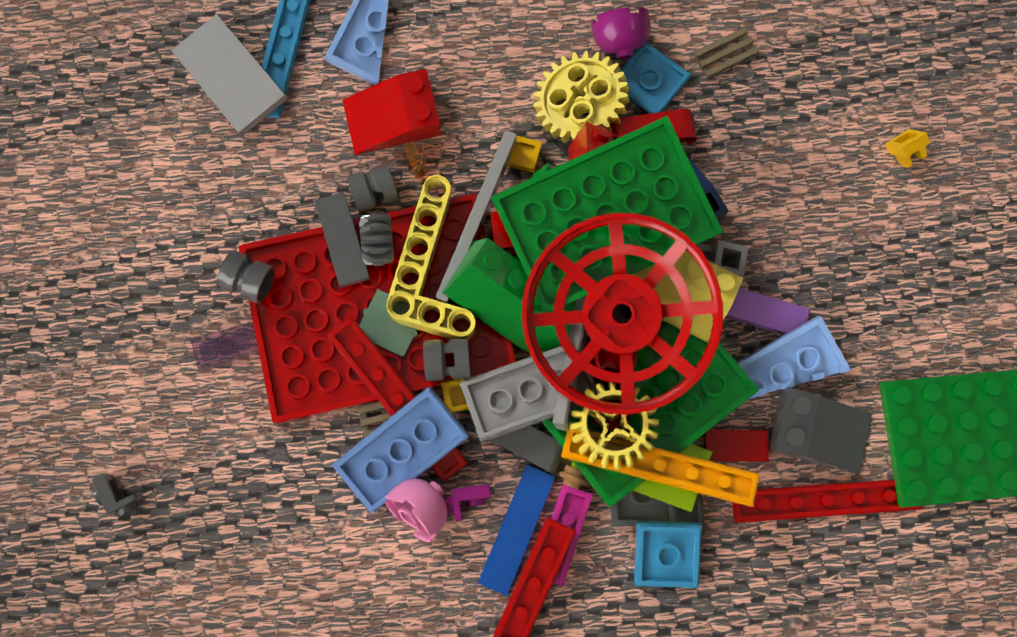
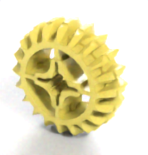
[570,382,659,470]

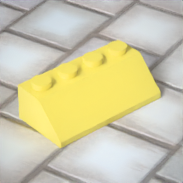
[634,250,743,343]

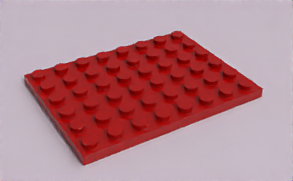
[238,193,516,425]

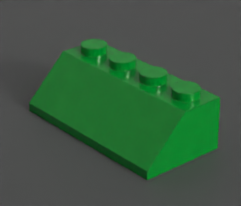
[442,238,576,356]

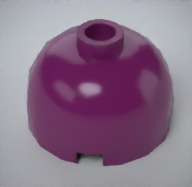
[591,7,651,60]

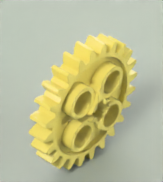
[533,51,630,143]

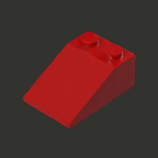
[342,69,442,155]

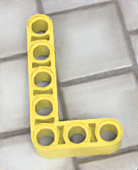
[386,175,476,340]

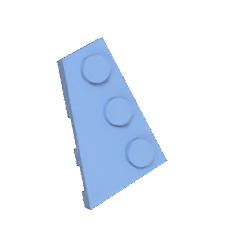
[324,0,389,85]

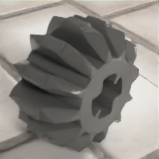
[359,213,394,266]

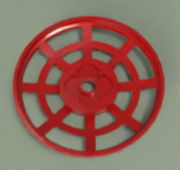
[522,213,723,415]

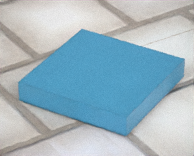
[621,42,692,114]
[634,521,702,588]

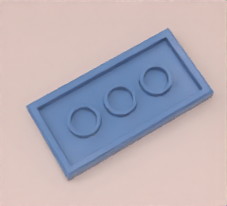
[332,386,470,514]

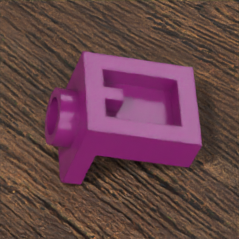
[446,484,491,522]

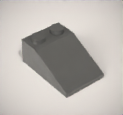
[768,387,872,475]

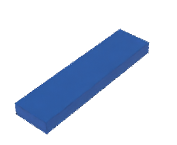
[478,465,555,596]

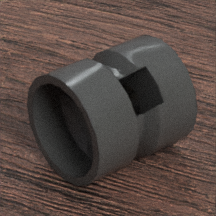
[347,163,399,214]
[216,250,275,304]
[423,338,471,382]

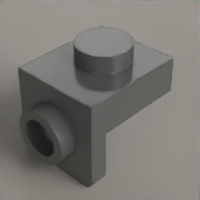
[92,474,145,517]

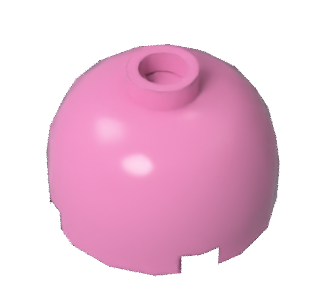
[385,479,448,542]

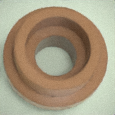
[559,465,589,490]

